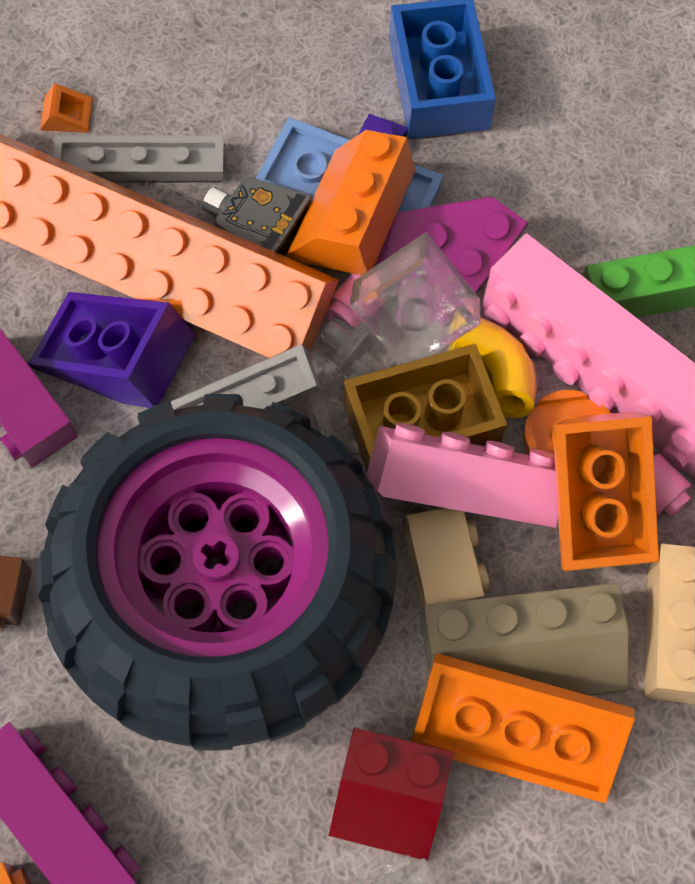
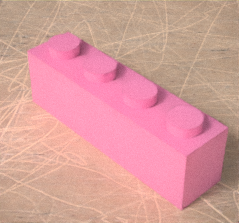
[366,423,558,528]

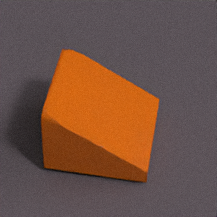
[40,83,93,133]

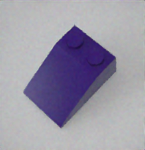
[28,292,196,408]

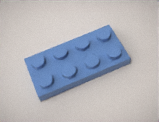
[256,117,444,213]

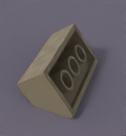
[420,583,629,695]

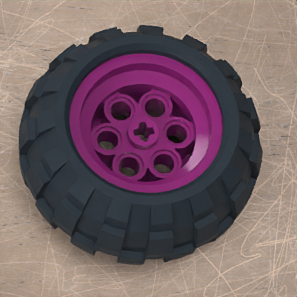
[37,394,397,751]

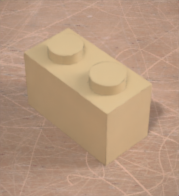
[404,508,489,611]

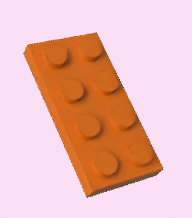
[411,653,635,804]

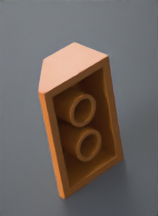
[287,130,415,277]
[553,412,659,571]

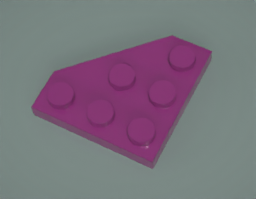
[373,197,528,331]

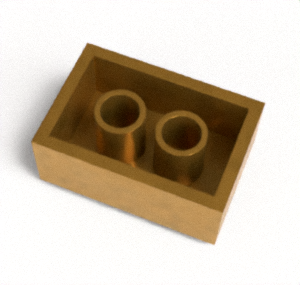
[343,343,507,473]

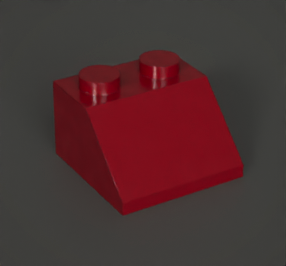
[328,727,454,861]

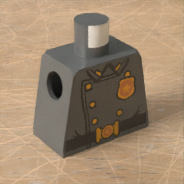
[202,177,311,257]

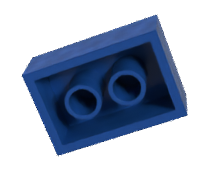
[389,0,496,139]

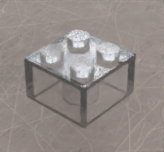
[350,232,480,365]

